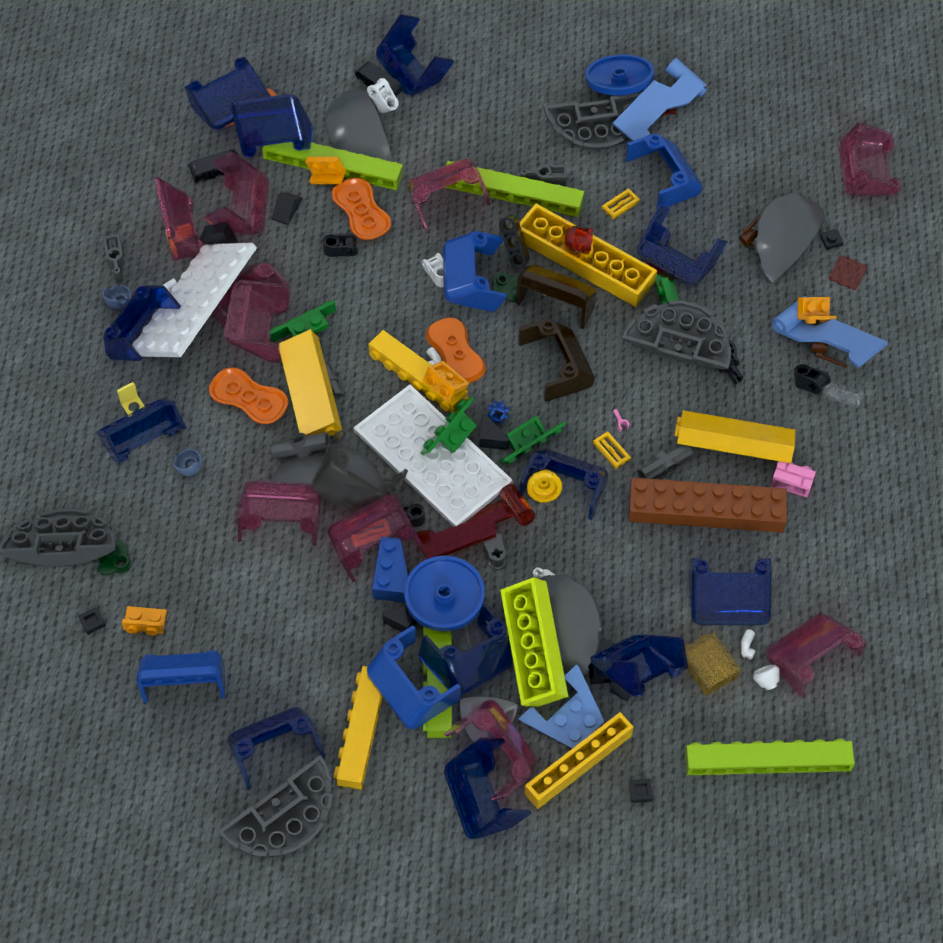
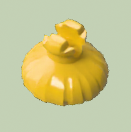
[527,469,562,503]

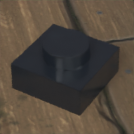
[820,229,844,250]
[78,607,106,635]
[629,779,653,803]

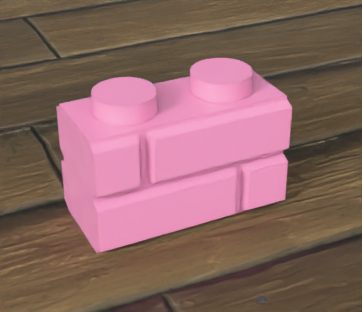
[771,461,816,498]

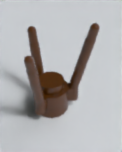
[739,213,761,248]
[812,342,847,368]

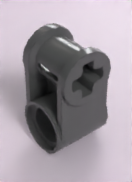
[481,531,506,570]

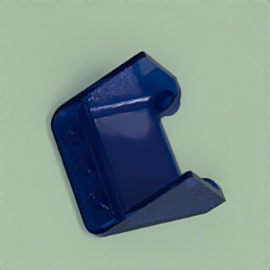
[185,57,272,129]
[231,94,313,157]
[689,558,772,625]
[590,634,688,697]

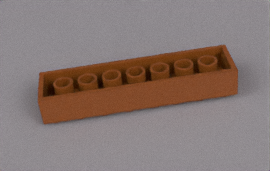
[628,478,787,533]

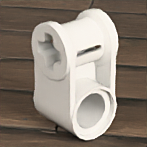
[367,78,398,113]
[422,253,444,287]

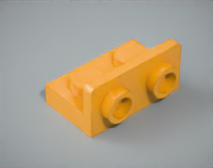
[306,157,346,184]
[798,297,837,323]
[423,361,469,403]
[122,606,167,636]

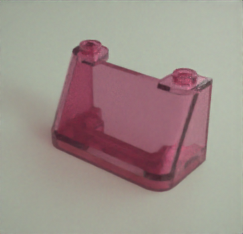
[839,122,902,196]

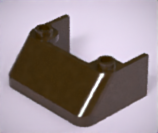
[516,265,596,329]
[518,319,595,402]

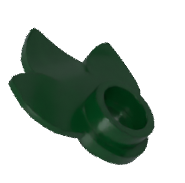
[492,272,518,302]
[97,540,132,575]

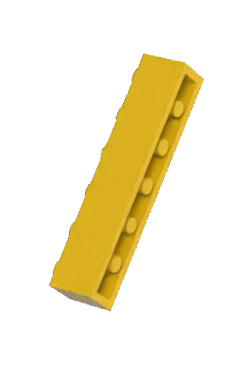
[368,330,468,412]
[334,666,383,790]
[524,712,634,810]

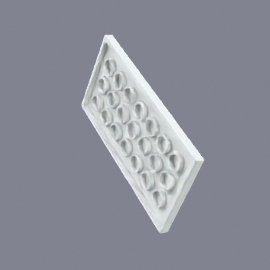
[129,243,257,357]
[354,384,513,529]

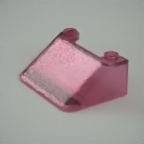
[154,176,203,261]
[224,280,290,363]
[766,614,867,697]

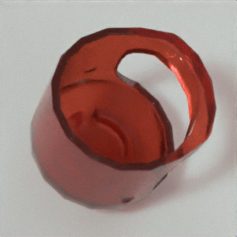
[564,226,593,254]

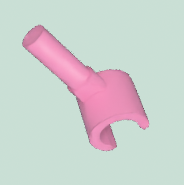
[613,409,629,432]

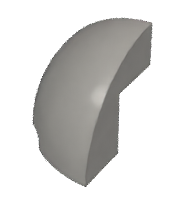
[460,697,518,751]

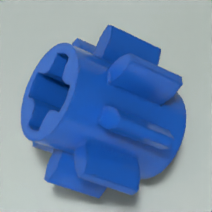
[487,400,510,424]

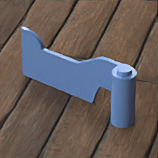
[613,58,707,141]
[772,296,888,368]

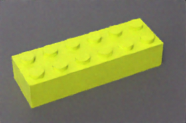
[500,577,568,708]

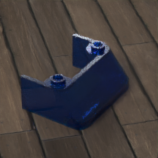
[376,14,454,95]
[637,205,728,285]
[103,285,181,361]
[96,398,187,463]
[519,449,608,520]
[418,603,513,695]
[228,707,325,790]
[444,737,531,839]

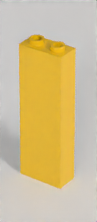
[278,329,342,436]
[675,410,796,463]

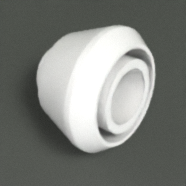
[753,665,780,690]

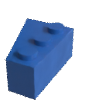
[372,537,408,603]

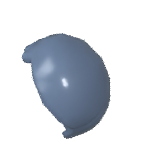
[102,284,132,310]
[172,449,203,476]

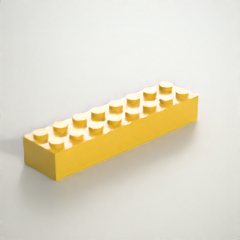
[515,204,657,307]

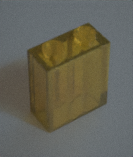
[679,632,741,696]

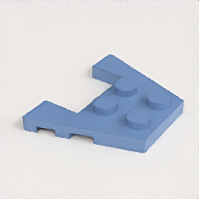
[518,665,605,749]

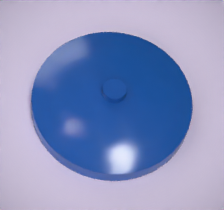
[586,54,654,95]
[404,556,485,631]

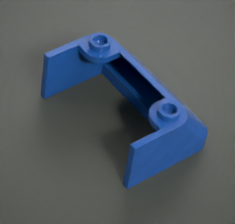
[626,134,702,210]
[443,231,507,312]
[367,625,461,729]
[137,650,225,703]

